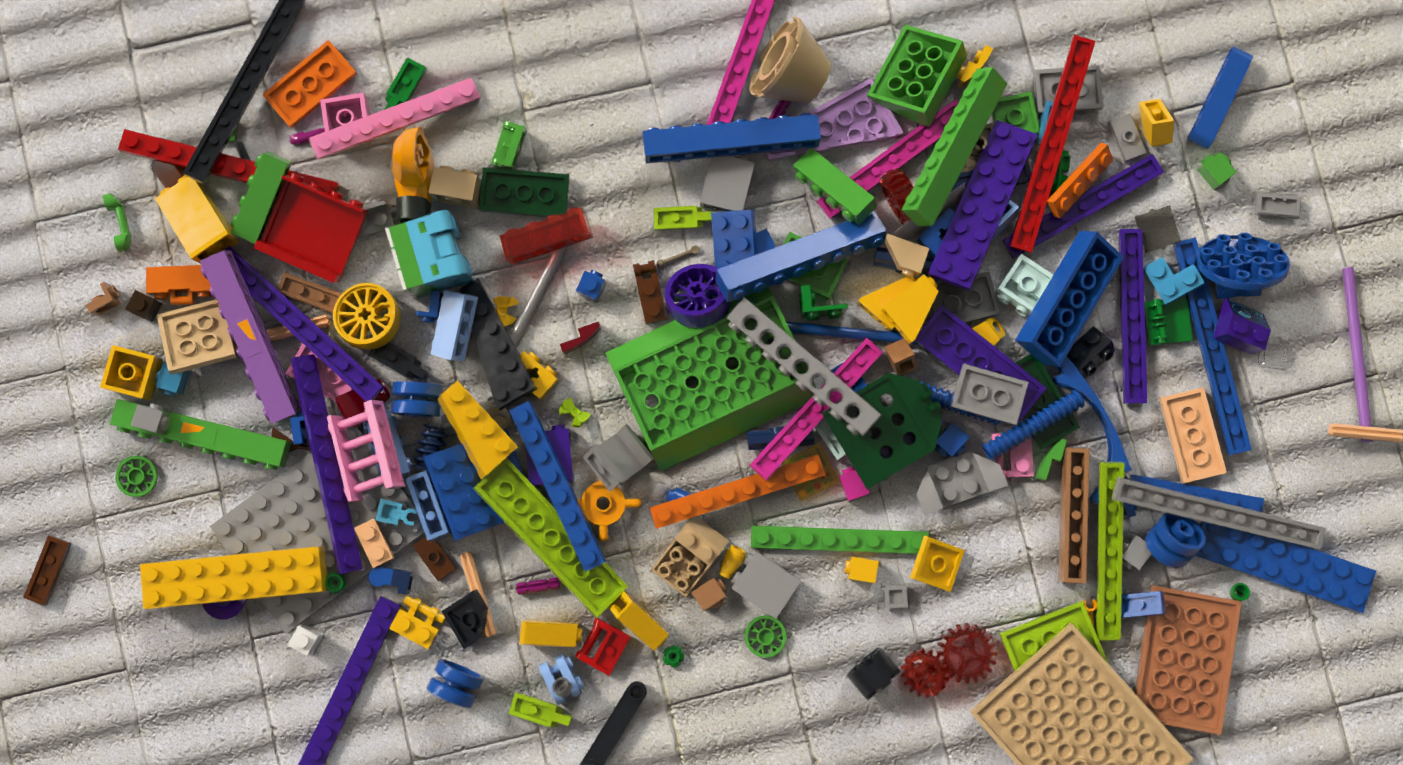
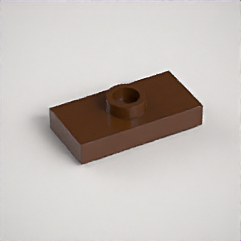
[413,536,457,582]

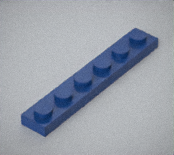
[1130,475,1264,512]

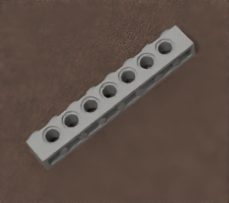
[727,297,881,436]

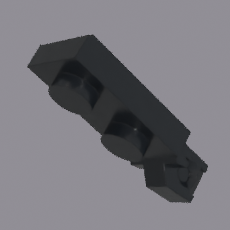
[368,342,429,381]

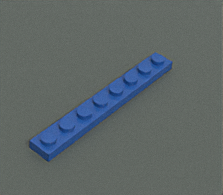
[509,401,607,572]

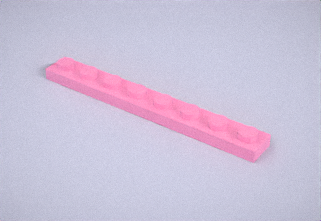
[309,78,480,160]

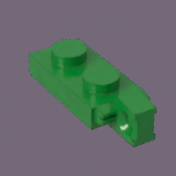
[384,57,427,110]

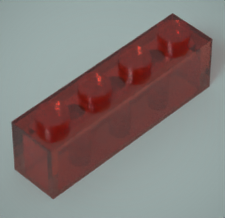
[499,207,593,265]

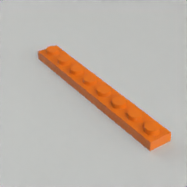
[649,455,825,529]

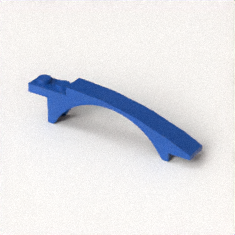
[1052,356,1137,518]

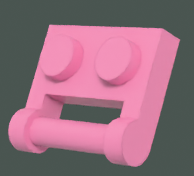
[991,433,1034,478]

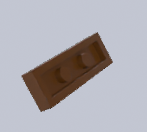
[23,535,72,606]

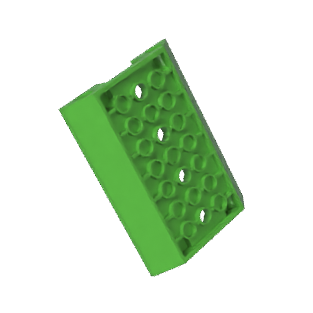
[606,287,816,472]

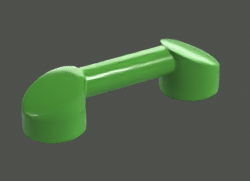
[103,193,132,253]

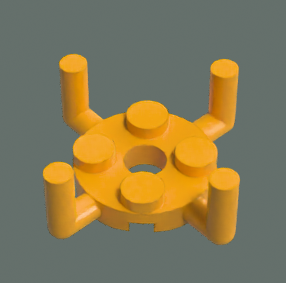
[577,479,642,541]

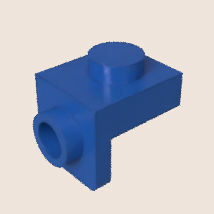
[416,290,443,323]

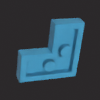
[1143,257,1205,306]

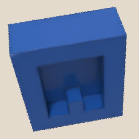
[290,412,308,445]

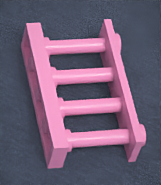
[327,400,405,502]

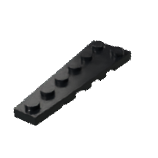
[460,278,537,411]

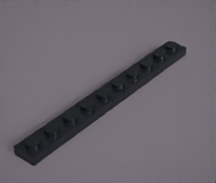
[183,0,306,185]

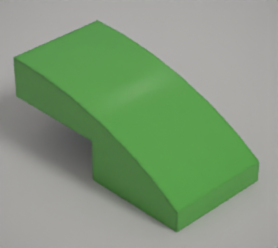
[1034,439,1067,481]

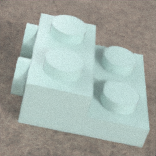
[995,254,1053,317]

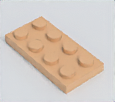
[1159,387,1227,483]

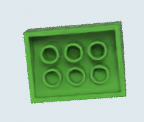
[867,25,967,127]

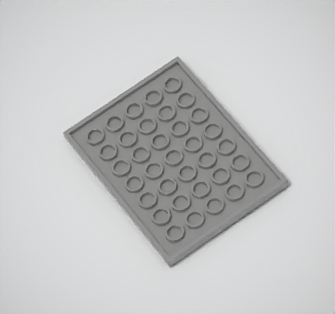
[210,425,425,634]

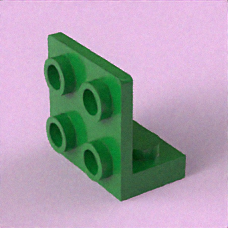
[799,285,848,321]

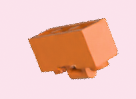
[146,265,211,305]

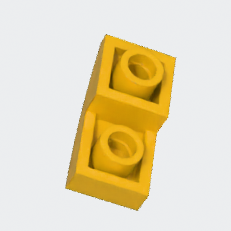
[956,45,993,87]

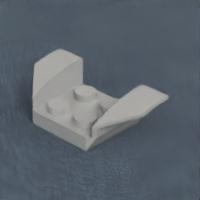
[916,452,1008,515]

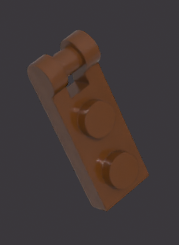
[633,260,667,324]

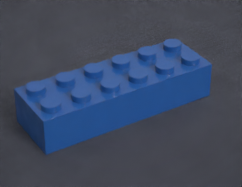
[1015,231,1124,367]

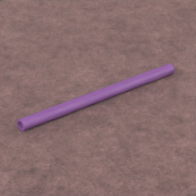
[1342,267,1373,443]

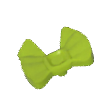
[559,398,591,428]

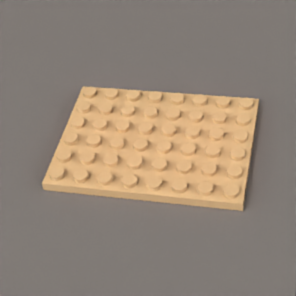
[970,622,1193,765]

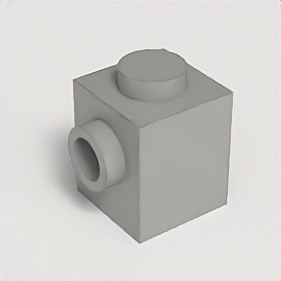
[131,403,170,434]
[1122,535,1151,571]

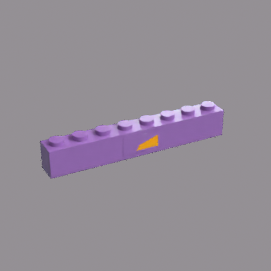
[200,250,301,424]

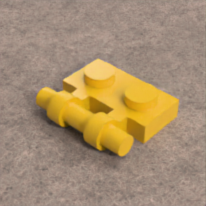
[389,595,445,649]

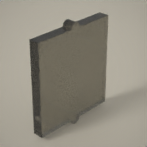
[1135,205,1181,253]

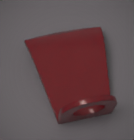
[336,379,390,427]

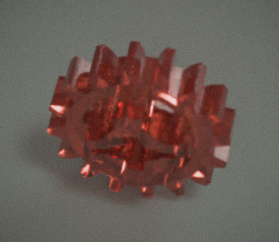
[901,648,950,698]

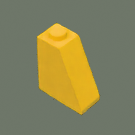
[881,275,938,344]
[857,277,918,331]
[609,591,669,651]
[520,619,583,647]

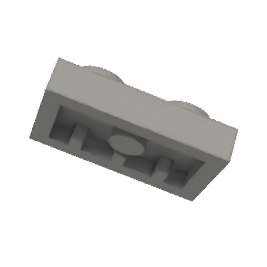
[357,198,395,239]

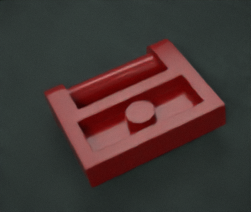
[575,618,631,676]

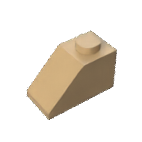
[884,234,930,278]

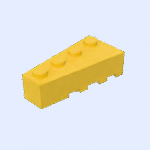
[437,380,518,480]

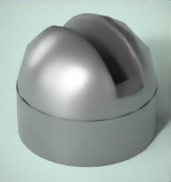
[552,677,572,697]

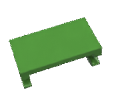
[490,121,527,170]

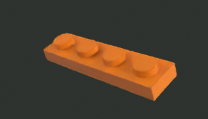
[1047,143,1113,218]

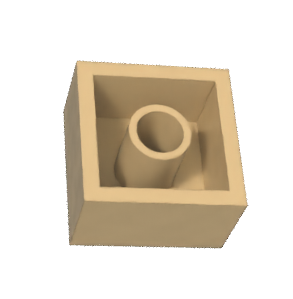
[429,165,481,209]

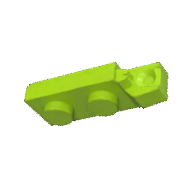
[653,206,714,231]
[508,692,573,728]

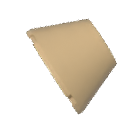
[750,17,831,103]

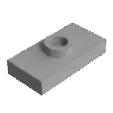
[1108,113,1146,162]
[1254,192,1301,219]

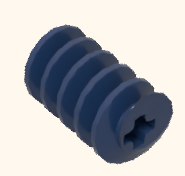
[411,423,449,470]

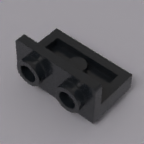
[1067,326,1115,379]

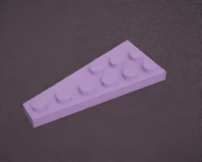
[764,78,904,161]

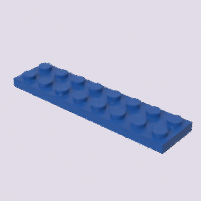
[1194,521,1376,613]

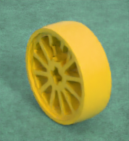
[333,283,401,350]

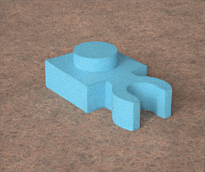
[375,498,417,525]

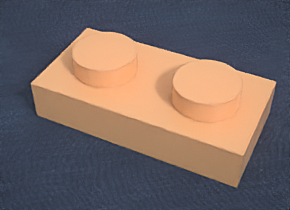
[354,518,394,568]

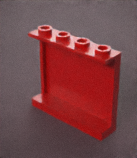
[254,173,369,283]

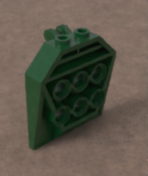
[821,373,943,489]

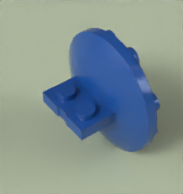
[1197,232,1290,299]

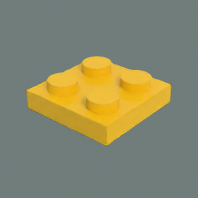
[910,536,965,592]

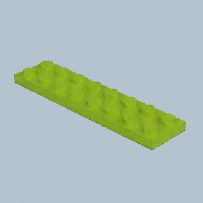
[473,457,628,618]

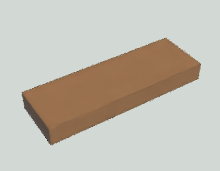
[277,272,342,313]

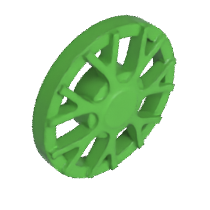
[115,456,158,497]
[745,615,786,658]

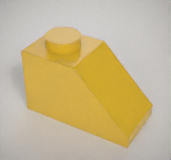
[1139,99,1174,146]

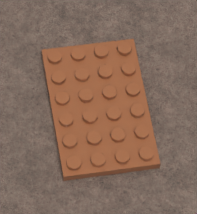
[1134,585,1242,735]

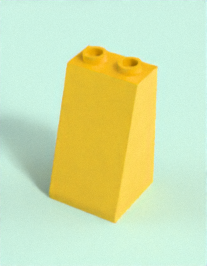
[155,176,240,264]

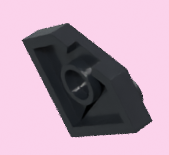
[442,589,488,649]

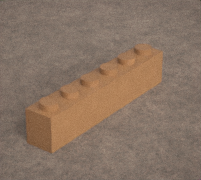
[1058,448,1089,583]

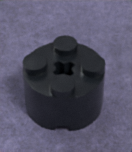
[847,647,900,700]

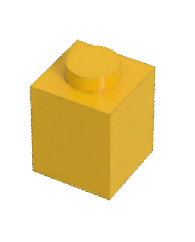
[844,556,879,583]

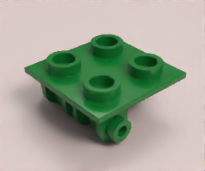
[1144,297,1193,345]

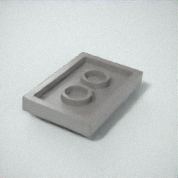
[1033,65,1103,114]
[951,364,1028,425]

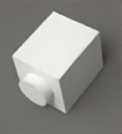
[288,624,324,656]

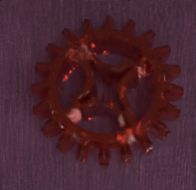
[880,168,913,225]
[936,623,997,684]

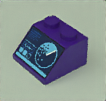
[1213,298,1271,355]

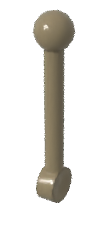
[657,245,699,268]

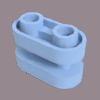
[539,653,584,705]

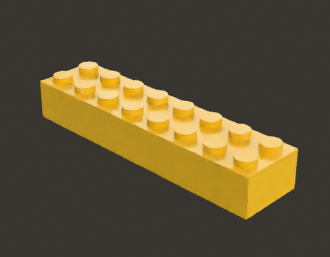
[140,546,328,609]

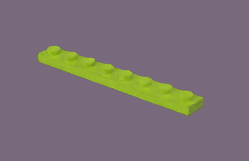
[1096,462,1124,641]

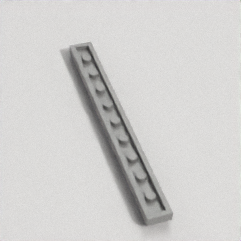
[1112,477,1326,549]

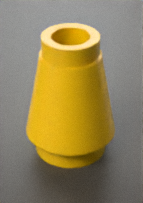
[719,544,747,579]

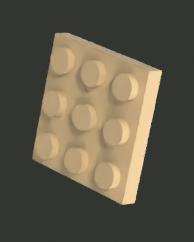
[157,299,237,375]

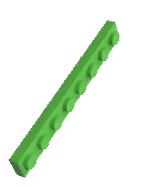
[751,526,929,554]

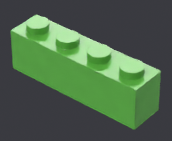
[793,148,877,225]
[231,151,293,244]

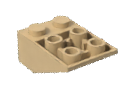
[651,516,729,597]

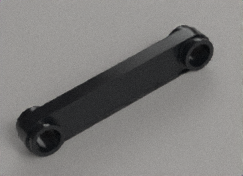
[580,681,647,765]

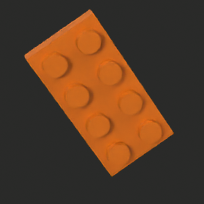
[262,40,357,129]

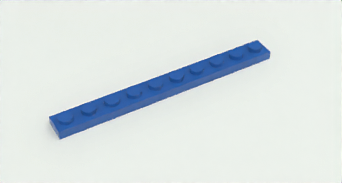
[1173,237,1252,455]

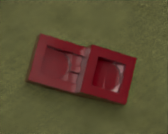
[560,321,601,355]

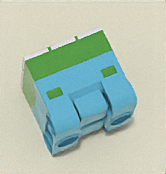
[385,210,474,299]

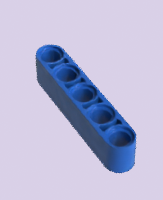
[1187,46,1253,149]

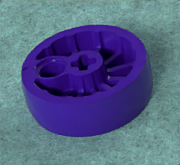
[665,264,731,328]

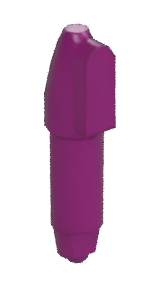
[290,128,325,145]

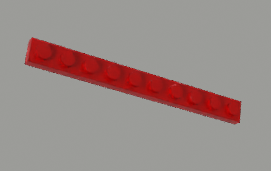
[1009,35,1096,253]
[118,129,339,193]

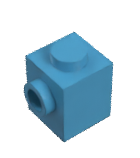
[155,362,191,397]

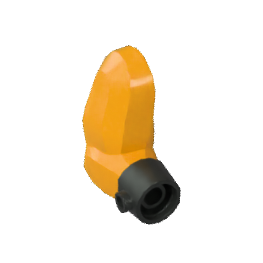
[391,127,435,224]

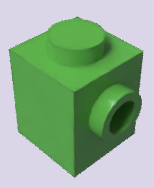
[1197,152,1236,190]

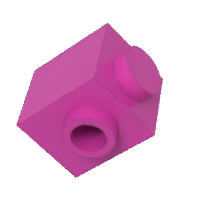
[838,466,870,501]

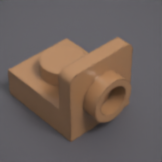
[86,282,121,316]

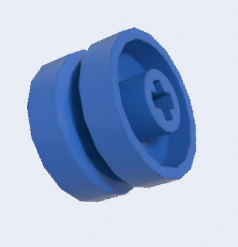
[391,381,442,418]
[1145,513,1206,568]
[426,659,484,708]

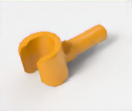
[1083,599,1097,629]

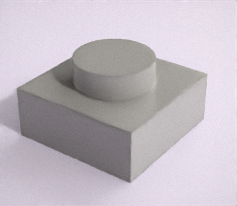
[883,585,908,608]

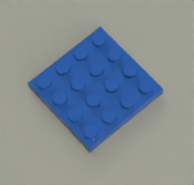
[423,428,525,541]

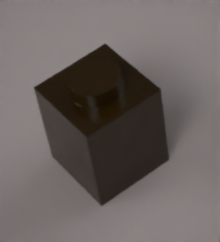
[125,290,163,322]

